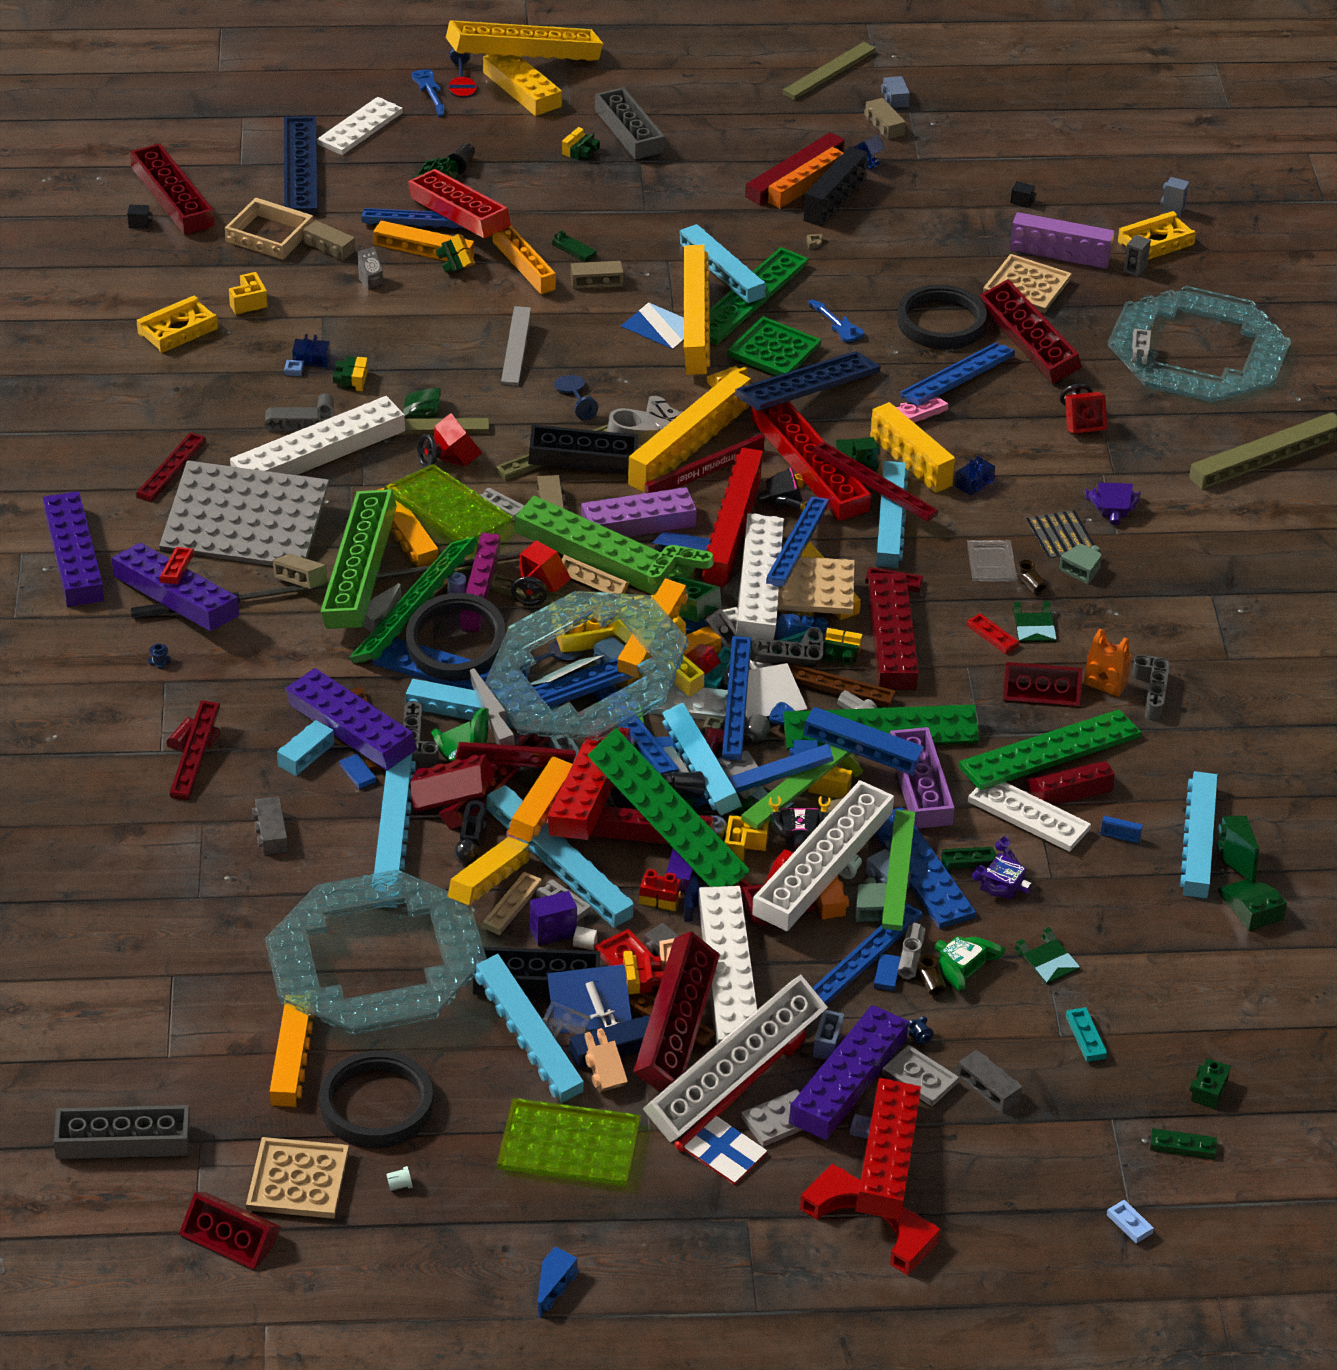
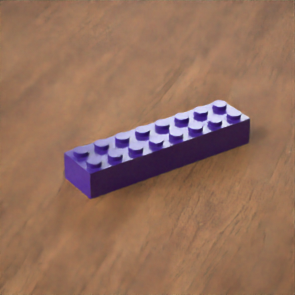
[43,491,104,607]
[112,543,240,631]
[285,668,417,771]
[788,1005,909,1140]

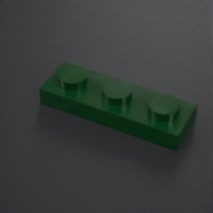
[1150,1128,1217,1159]

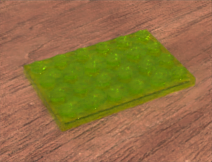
[384,464,513,541]
[497,1098,641,1187]

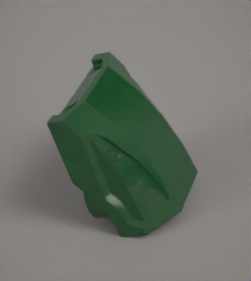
[414,157,458,179]
[403,388,441,419]

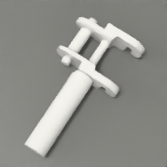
[585,981,619,1027]

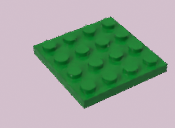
[727,316,821,376]

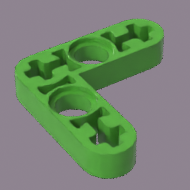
[646,545,714,585]

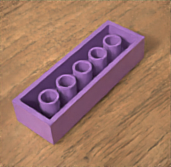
[1010,212,1114,269]
[581,487,697,537]
[890,727,955,829]

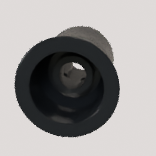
[447,143,475,174]
[661,771,705,799]

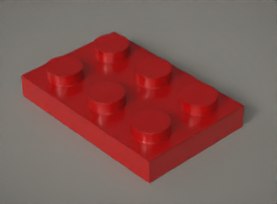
[594,929,661,972]

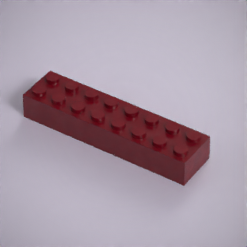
[130,143,215,235]
[980,279,1082,384]
[868,573,918,690]
[633,931,720,1093]

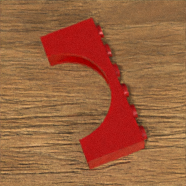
[800,1164,940,1276]

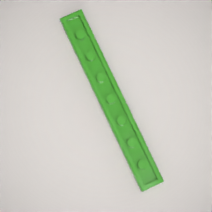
[741,745,851,830]
[882,810,915,931]

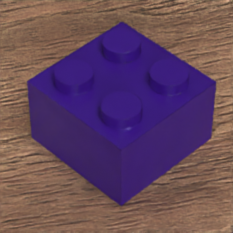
[530,891,577,946]

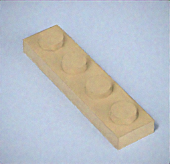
[562,555,629,600]
[482,872,542,935]

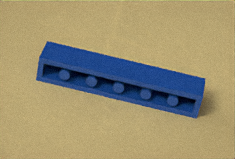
[803,707,924,775]

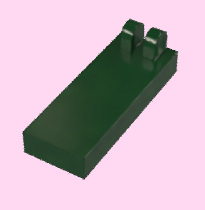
[552,230,597,263]
[941,846,997,871]

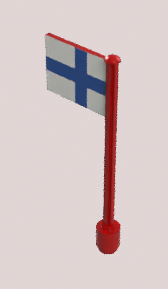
[674,1029,807,1185]

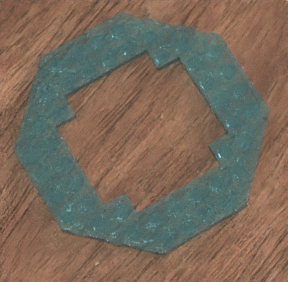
[1108,286,1291,402]
[485,591,689,741]
[265,870,486,1035]

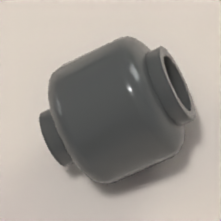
[744,714,771,743]

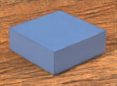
[284,360,304,376]
[849,1114,871,1139]

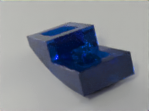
[684,878,699,922]

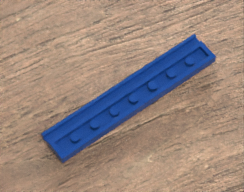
[361,208,468,230]
[900,342,1015,406]
[503,657,652,720]

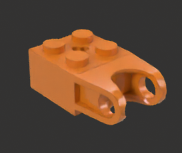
[1084,629,1132,697]

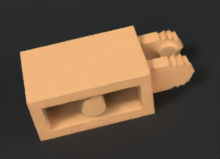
[585,1028,628,1093]

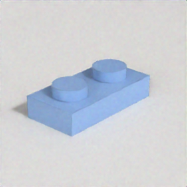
[1107,1200,1154,1243]

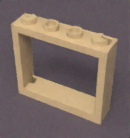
[225,198,313,260]

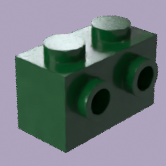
[851,437,880,472]
[1189,1058,1231,1109]

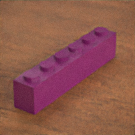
[460,533,500,632]

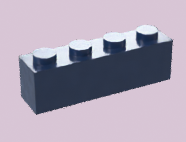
[569,1015,650,1069]

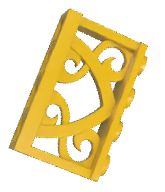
[1118,211,1196,260]
[137,295,218,353]

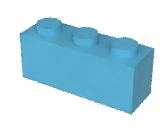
[277,720,334,776]

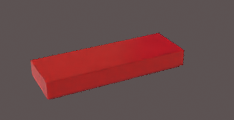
[159,547,195,584]
[966,613,1019,655]

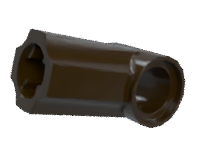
[1016,559,1047,596]
[917,953,946,997]

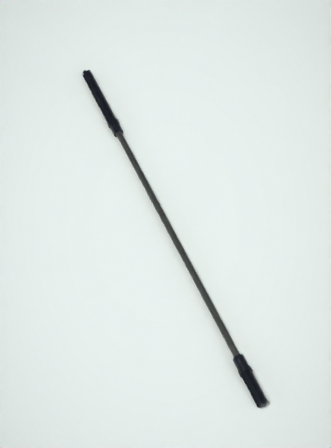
[130,552,563,619]

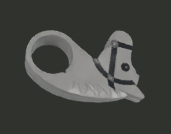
[607,396,682,444]

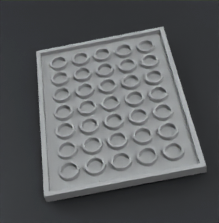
[159,460,329,566]

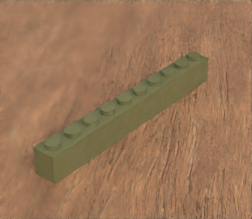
[1189,412,1337,490]

